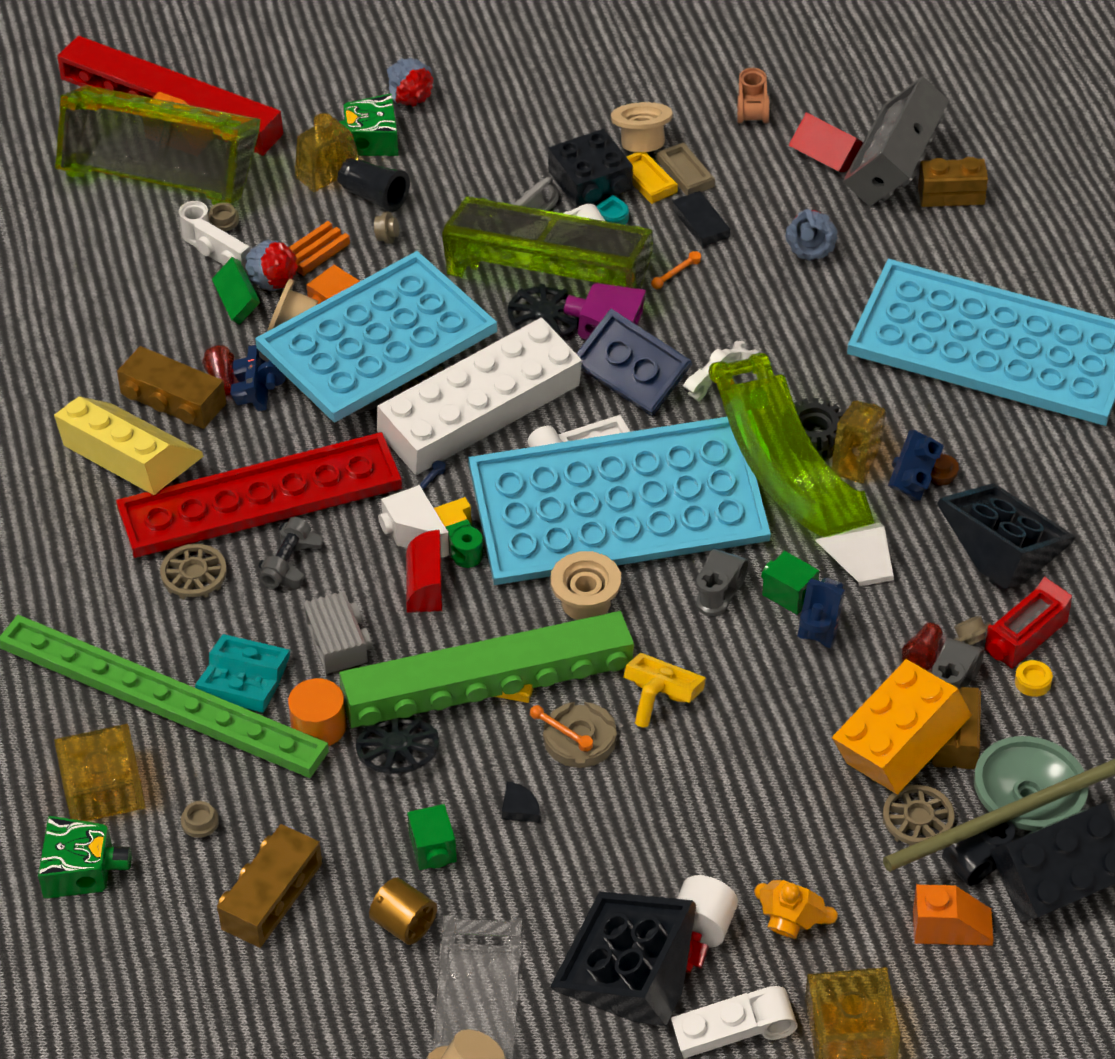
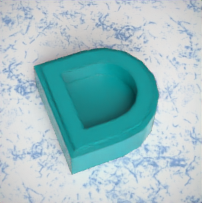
[596,195,629,229]

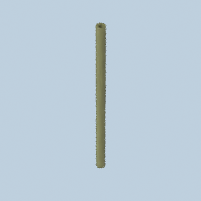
[883,759,1115,872]

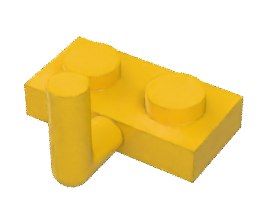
[623,653,706,727]

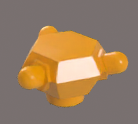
[754,880,838,939]

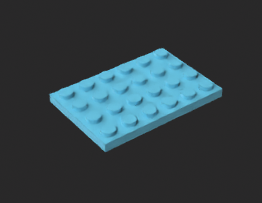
[255,251,497,423]

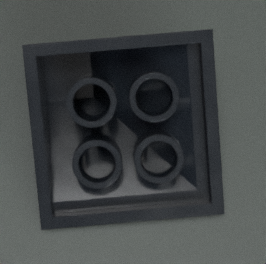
[937,483,1076,590]
[550,891,696,1026]

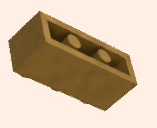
[117,346,226,429]
[217,824,322,948]

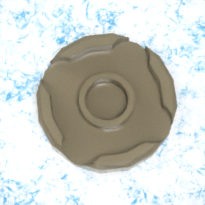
[543,702,617,768]

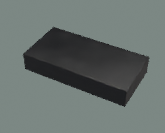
[672,191,730,247]

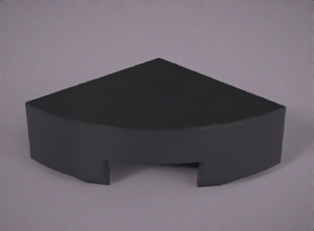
[502,781,540,823]

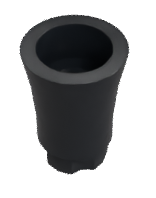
[337,158,410,213]

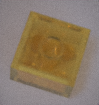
[54,724,146,821]
[805,967,900,1059]

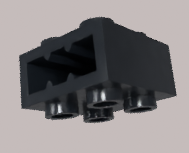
[548,129,633,208]

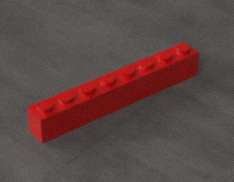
[57,35,283,156]

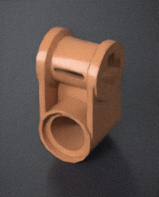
[737,67,769,124]

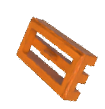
[289,221,350,276]

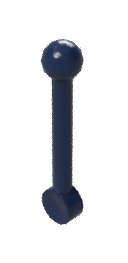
[419,460,446,490]

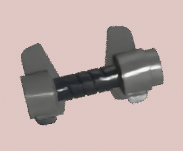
[258,517,322,589]

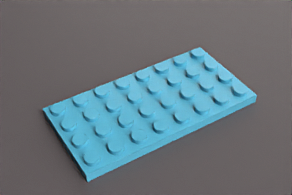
[847,259,1115,426]
[468,415,771,585]

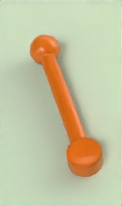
[651,251,701,290]
[530,705,593,752]

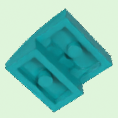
[195,634,290,713]

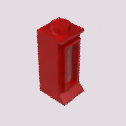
[985,576,1072,669]

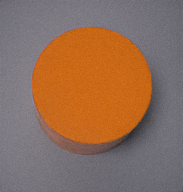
[288,678,347,746]

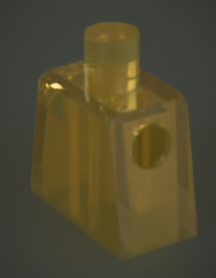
[295,113,360,192]
[831,400,886,484]

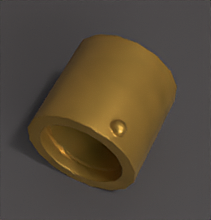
[369,877,437,945]

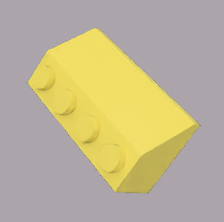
[54,396,204,495]

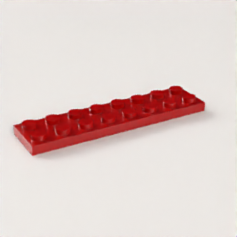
[116,432,402,558]

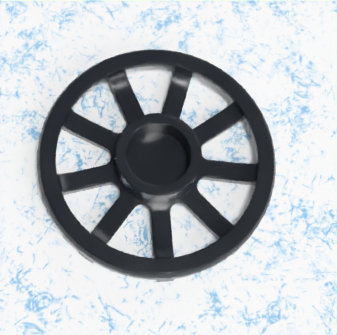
[508,284,579,337]
[356,716,439,774]

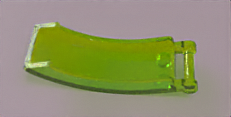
[708,353,875,537]

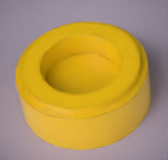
[1015,660,1053,697]

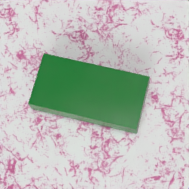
[212,257,260,325]

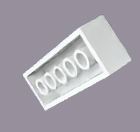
[377,317,582,476]

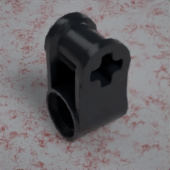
[942,820,1015,886]

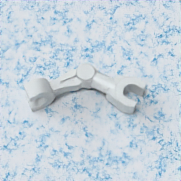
[683,341,759,402]

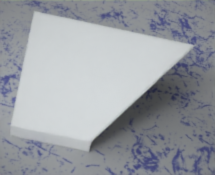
[815,523,894,586]

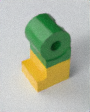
[434,497,483,568]

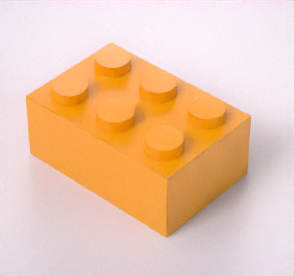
[831,659,972,795]

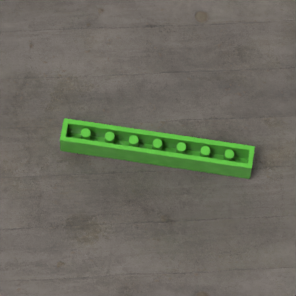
[339,611,634,728]

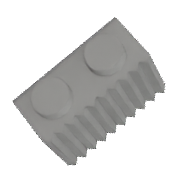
[304,591,372,674]

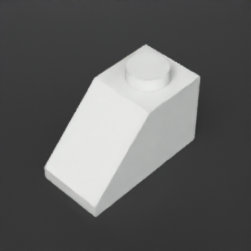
[378,485,449,557]

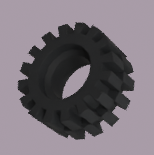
[783,398,846,461]

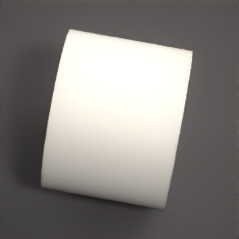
[677,875,738,948]

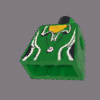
[326,94,399,156]
[38,816,132,898]

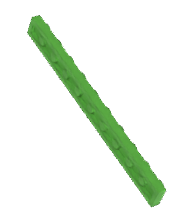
[0,615,329,778]

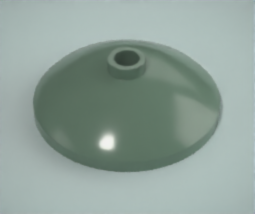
[974,736,1088,831]

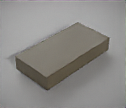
[657,142,715,195]

